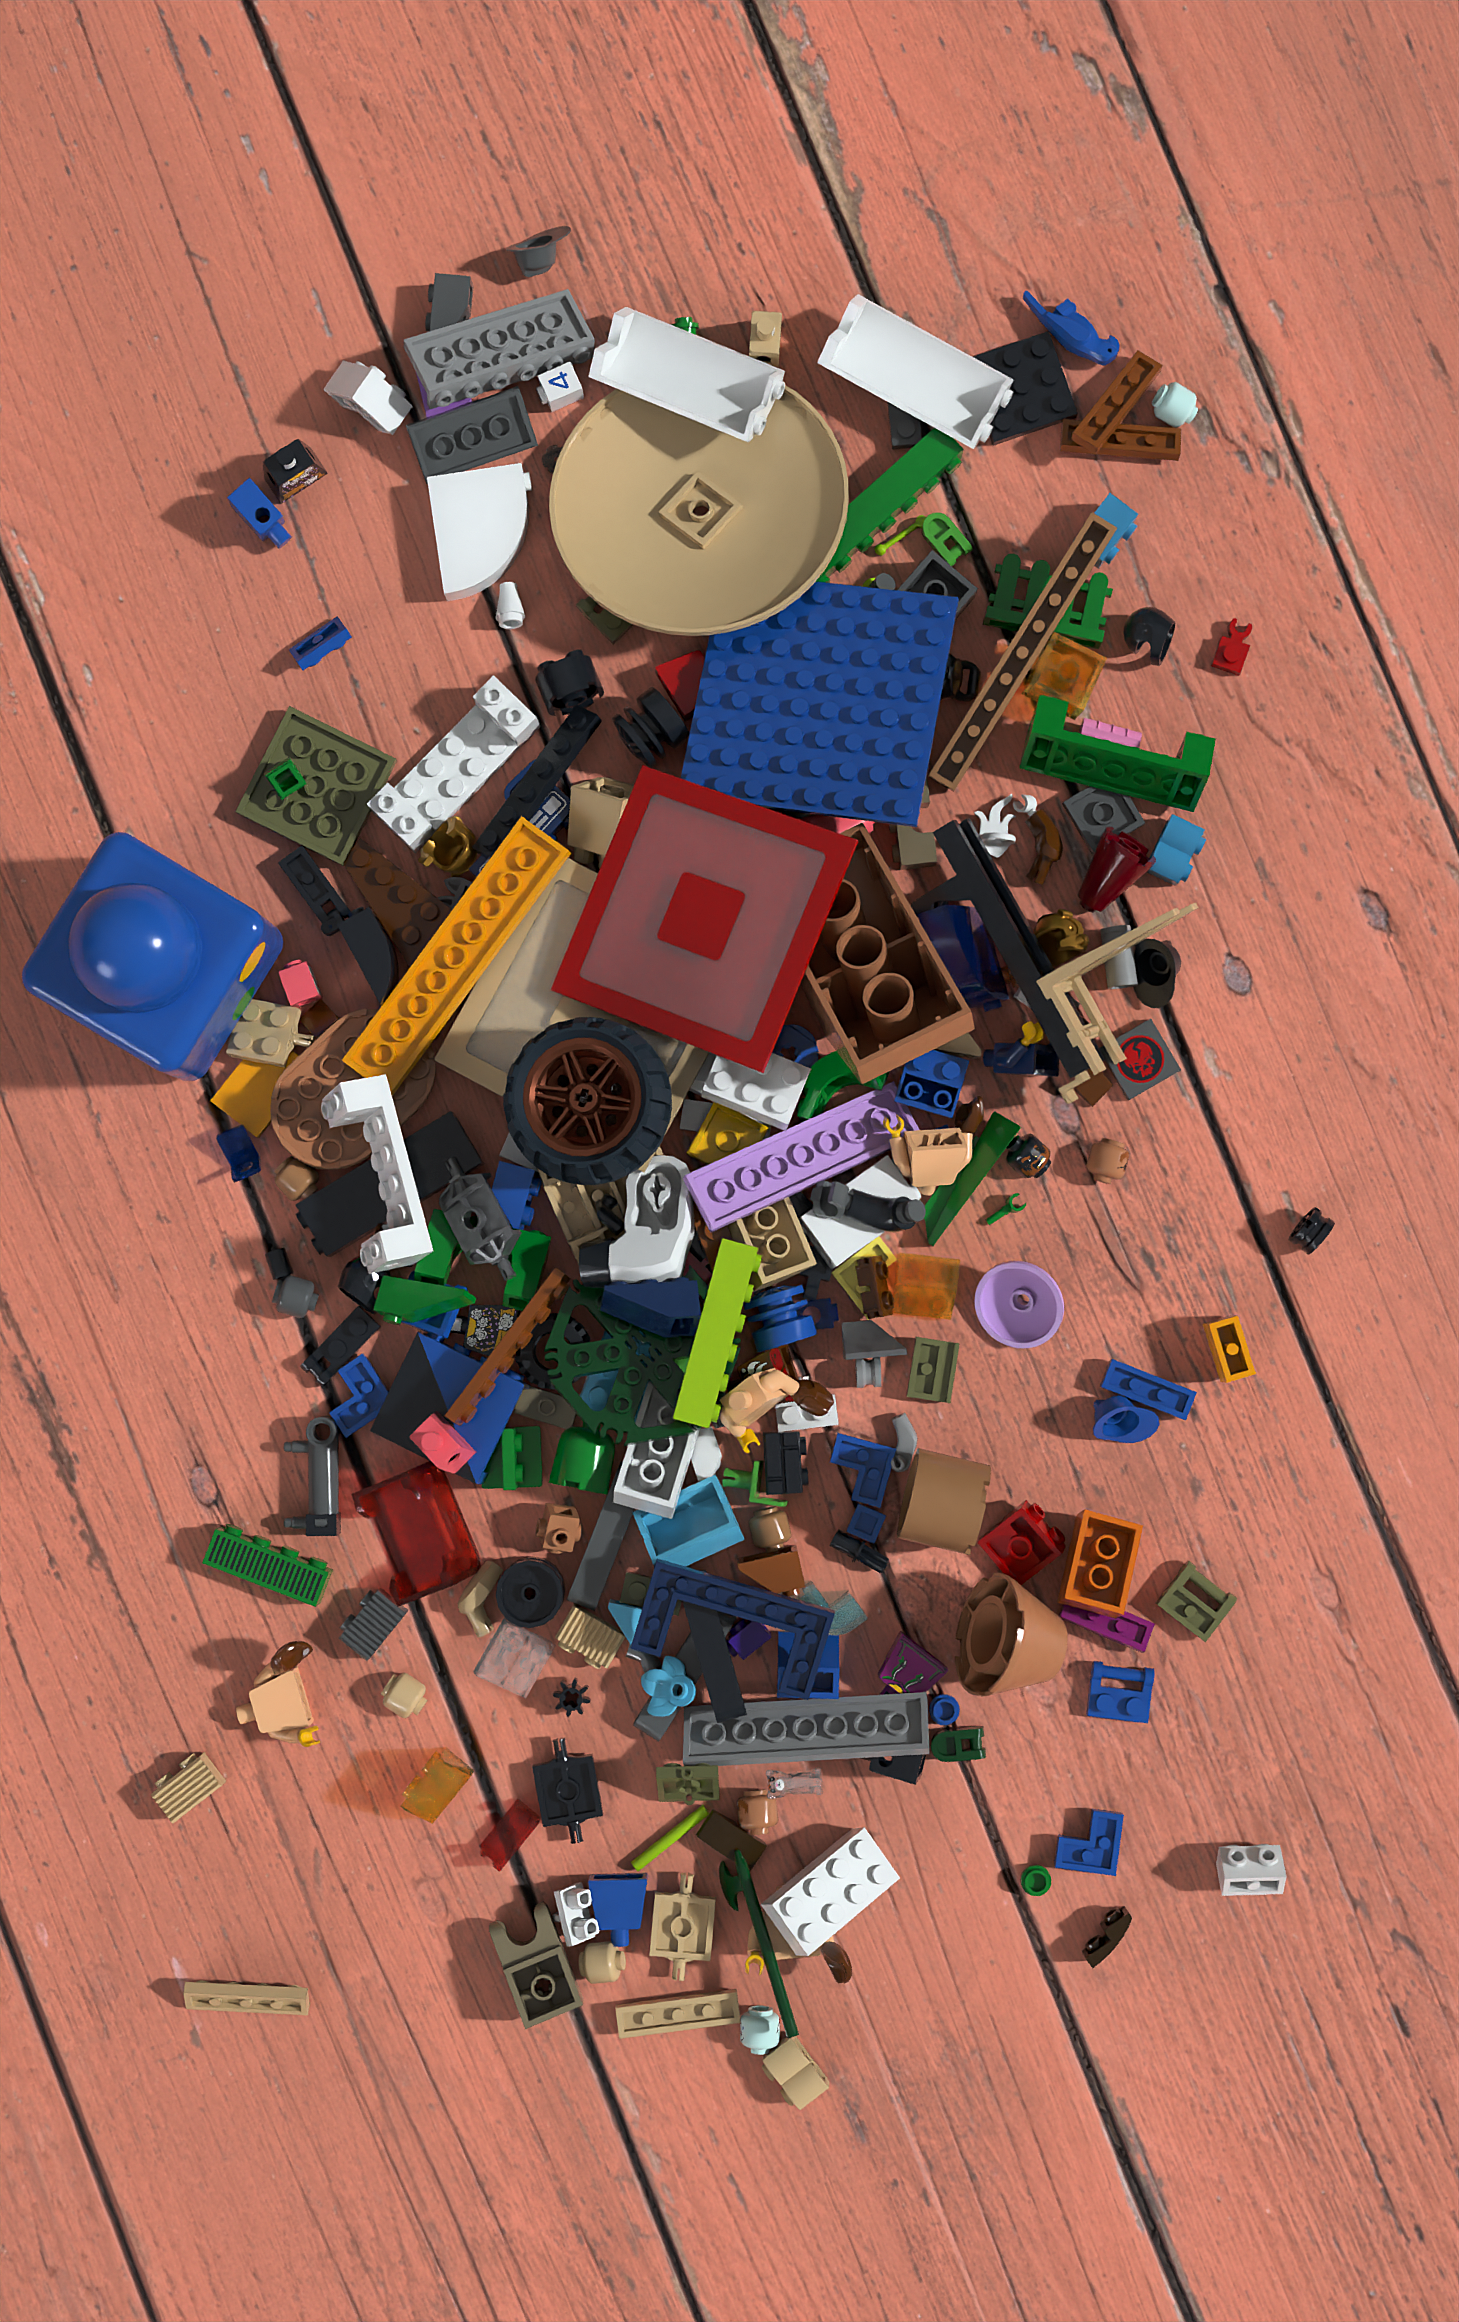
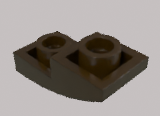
[696,1810,767,1871]
[1082,1906,1132,1969]

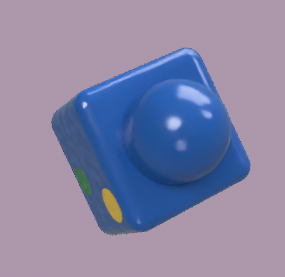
[22,832,283,1081]

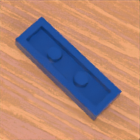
[1100,1359,1197,1420]

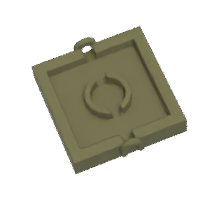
[656,1763,720,1805]

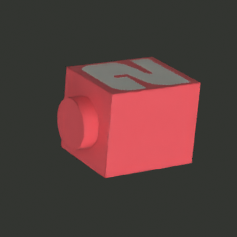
[278,959,323,1008]

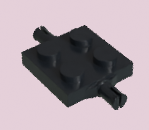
[532,1738,604,1844]

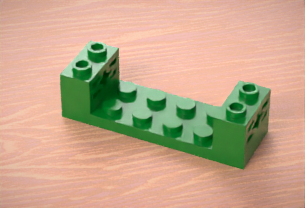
[1019,695,1216,812]

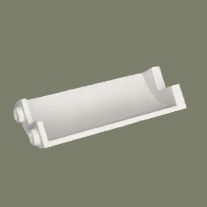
[817,294,1014,449]
[589,307,785,442]

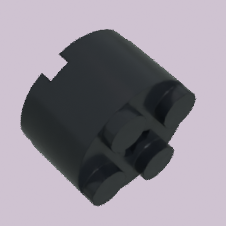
[535,650,604,716]

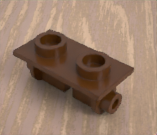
[855,1255,894,1319]

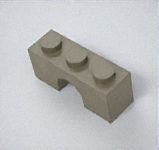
[889,775,937,870]

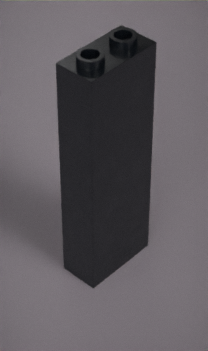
[296,1111,485,1257]

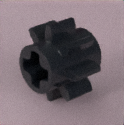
[553,1677,591,1717]

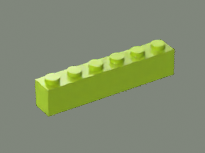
[673,1238,762,1428]

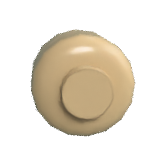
[381,1673,428,1718]
[579,1941,626,1984]

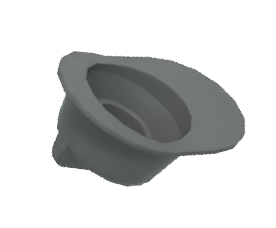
[506,226,571,277]

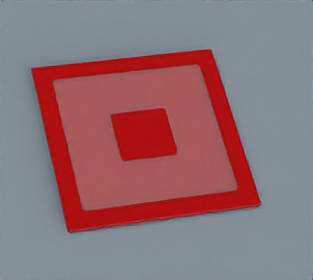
[550,765,858,1073]

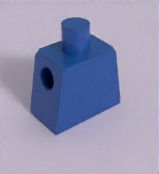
[227,477,292,549]
[588,1873,648,1947]

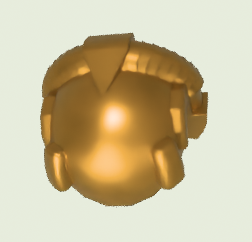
[418,816,477,877]
[1034,909,1089,967]

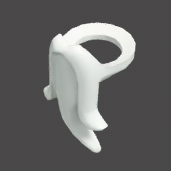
[974,794,1016,858]

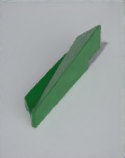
[924,1111,1021,1247]

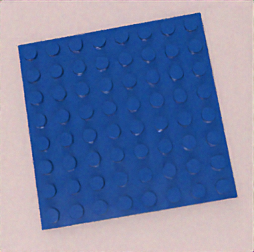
[681,582,959,827]

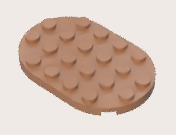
[271,1008,436,1170]

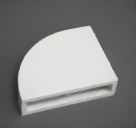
[427,463,532,601]

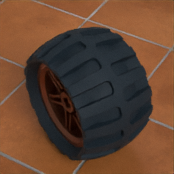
[503,1017,672,1185]

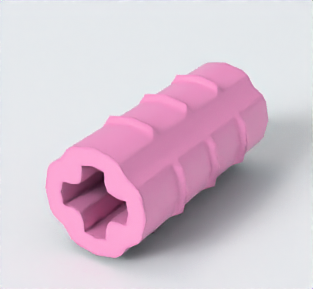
[1079,718,1142,748]

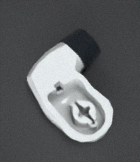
[579,1155,694,1288]

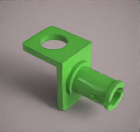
[722,1460,788,1507]

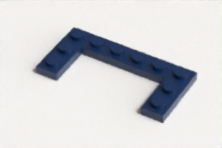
[630,1558,835,1700]

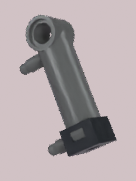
[284,1416,341,1536]

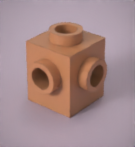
[536,1503,581,1554]

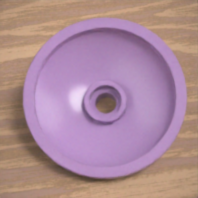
[974,1261,1064,1349]

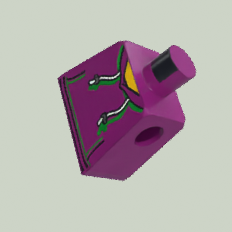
[878,1631,948,1695]

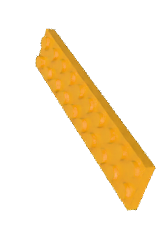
[342,816,571,1096]

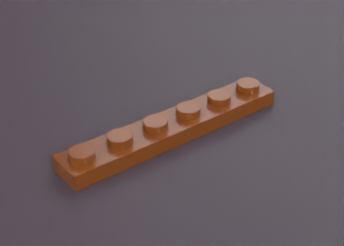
[445,1267,571,1426]

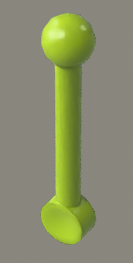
[875,515,926,556]

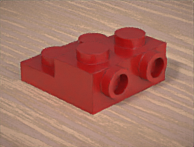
[977,1500,1066,1585]

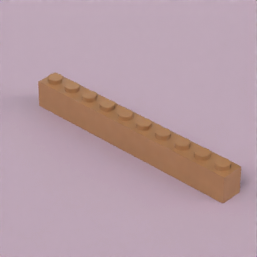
[928,512,1117,792]

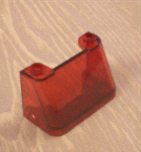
[351,1461,481,1607]

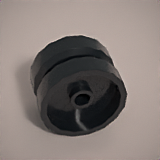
[496,1556,566,1628]

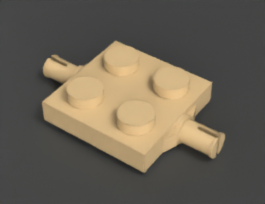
[226,999,314,1068]
[649,1873,716,1981]

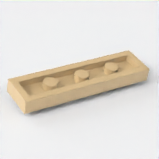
[183,1980,310,2015]
[615,1989,741,2039]

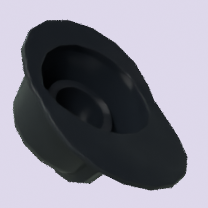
[1133,939,1181,1008]

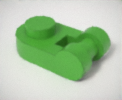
[922,512,973,566]

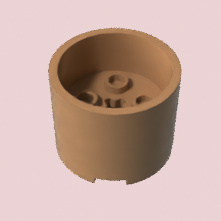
[897,1448,991,1555]

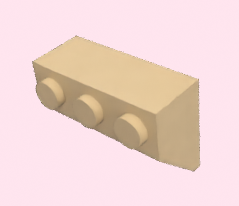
[727,1197,817,1292]

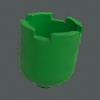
[548,1422,615,1495]

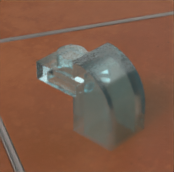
[801,1581,868,1635]

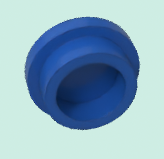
[929,1694,960,1725]

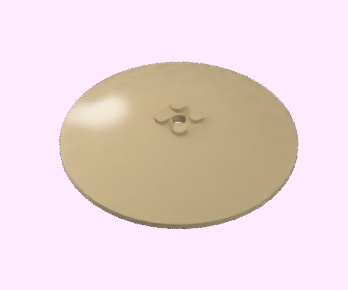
[549,385,849,636]

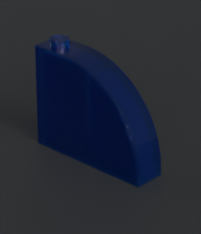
[918,905,1010,1012]

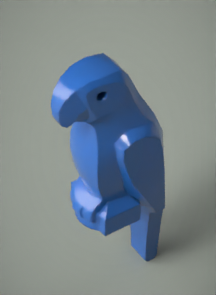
[1023,291,1120,366]

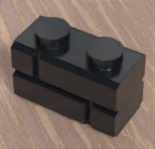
[763,1430,808,1495]

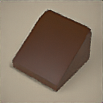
[299,999,340,1039]
[1073,1068,1113,1107]

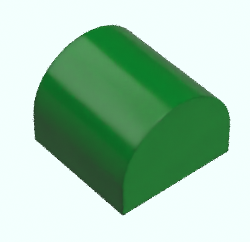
[264,757,307,800]

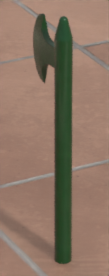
[719,1849,799,2038]

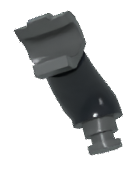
[810,1181,926,1233]

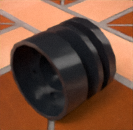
[612,687,690,768]

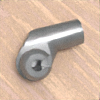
[625,1645,662,1673]

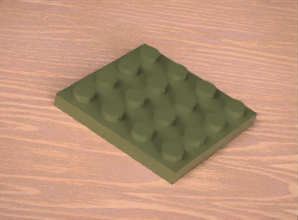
[235,706,397,866]

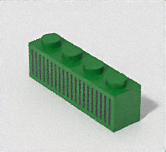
[202,1524,333,1607]

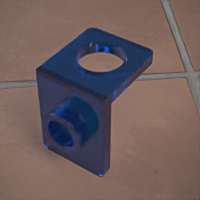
[216,1125,261,1183]
[796,1298,839,1330]

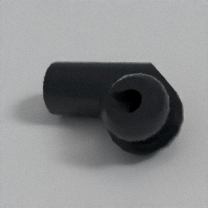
[596,1193,624,1235]

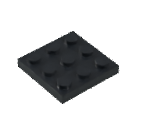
[973,331,1078,446]

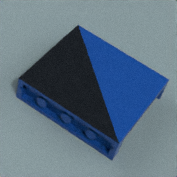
[370,1332,531,1484]

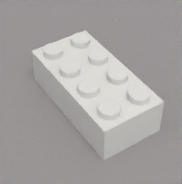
[613,1381,699,1519]
[761,1827,900,1956]

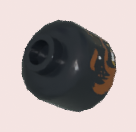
[1006,1134,1051,1178]

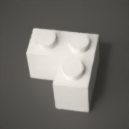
[323,360,412,435]

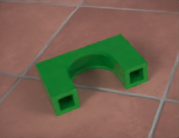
[414,1209,551,1311]

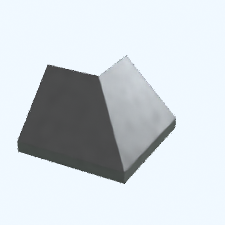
[842,1320,907,1360]

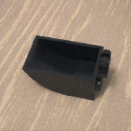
[321,907,399,1005]

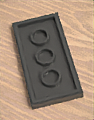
[406,386,538,484]

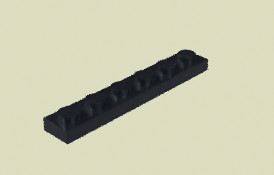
[472,704,602,859]

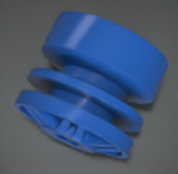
[743,1285,817,1353]

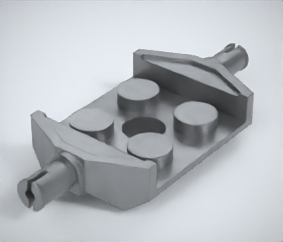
[439,1157,522,1281]

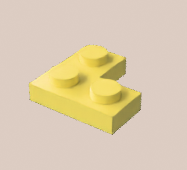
[831,1236,897,1320]

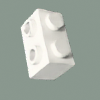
[1216,1844,1287,1896]

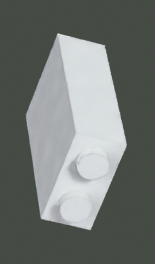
[799,1155,921,1270]

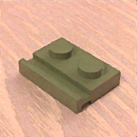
[906,1337,960,1403]

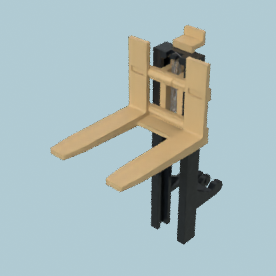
[911,818,1199,1104]

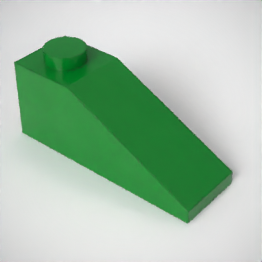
[374,1275,476,1325]

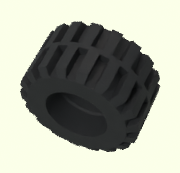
[515,1313,590,1390]

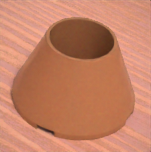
[955,1573,1067,1697]

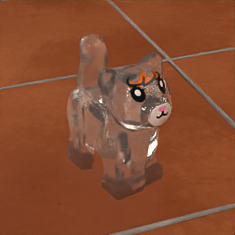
[766,1767,823,1799]

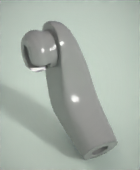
[891,1413,918,1472]

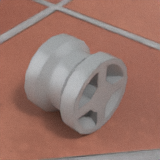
[855,1357,881,1388]

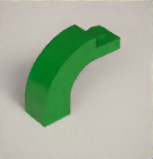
[797,1051,890,1122]

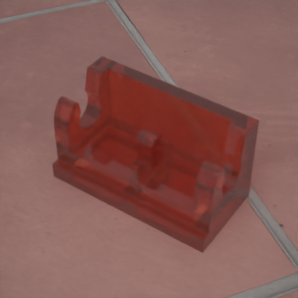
[479,1798,541,1872]

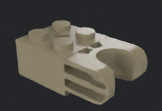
[489,1901,583,2029]

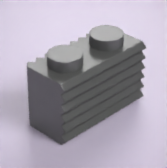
[339,1588,408,1661]

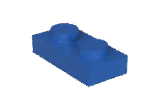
[289,616,352,670]

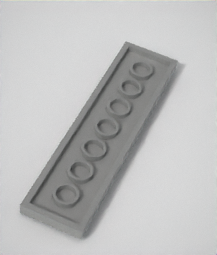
[683,1692,929,1766]

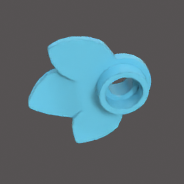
[641,1656,696,1717]

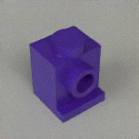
[726,1619,772,1660]

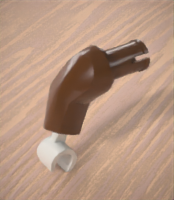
[1013,794,1063,884]

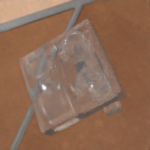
[473,1617,556,1699]

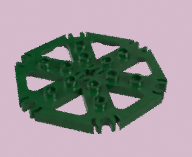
[544,1265,741,1446]

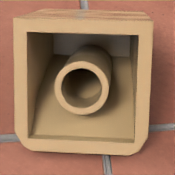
[567,777,634,869]

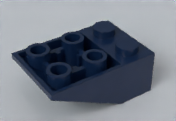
[600,1277,701,1337]

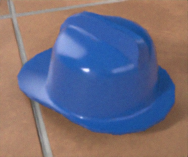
[1093,1395,1159,1443]

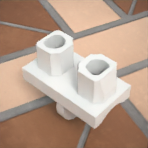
[552,1882,599,1947]

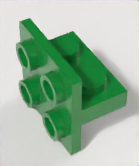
[482,1426,543,1490]

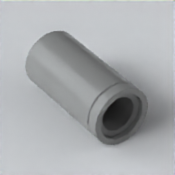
[1100,925,1138,989]

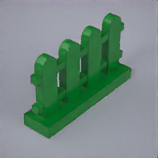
[983,554,1113,649]

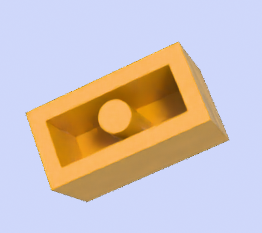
[1203,1315,1256,1383]

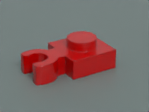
[1211,618,1252,676]

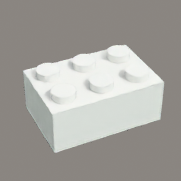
[701,1053,811,1131]

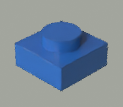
[846,1503,886,1543]

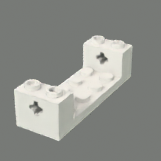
[367,675,540,854]
[321,1074,433,1274]

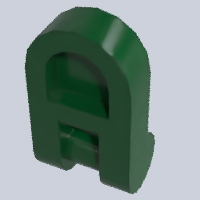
[930,1726,986,1762]

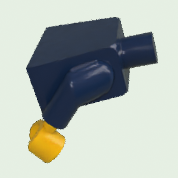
[983,1016,1089,1077]

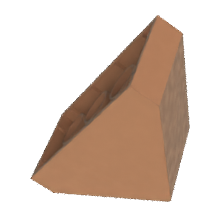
[801,822,975,1084]

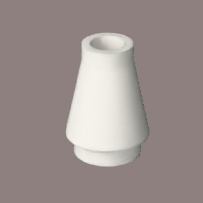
[496,582,525,629]

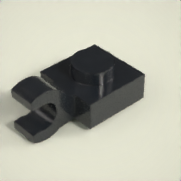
[799,1245,832,1301]

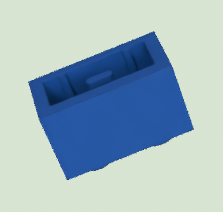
[894,1050,969,1119]
[492,1161,542,1230]
[777,1631,839,1699]

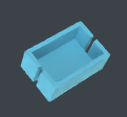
[632,1474,745,1567]

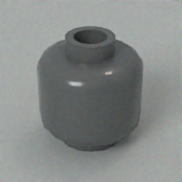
[272,1275,319,1318]

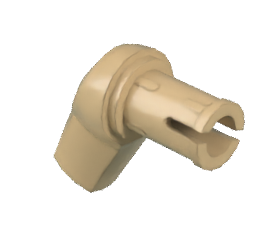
[458,1561,503,1637]

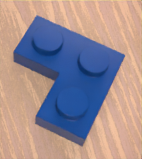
[329,1353,389,1438]
[830,1432,896,1508]
[1054,1808,1124,1876]

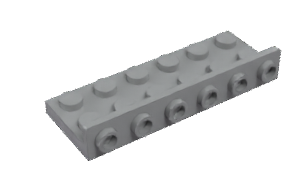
[404,289,595,409]

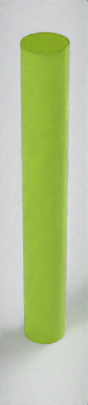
[631,1804,710,1872]

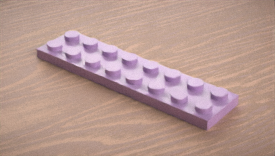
[683,1081,919,1232]

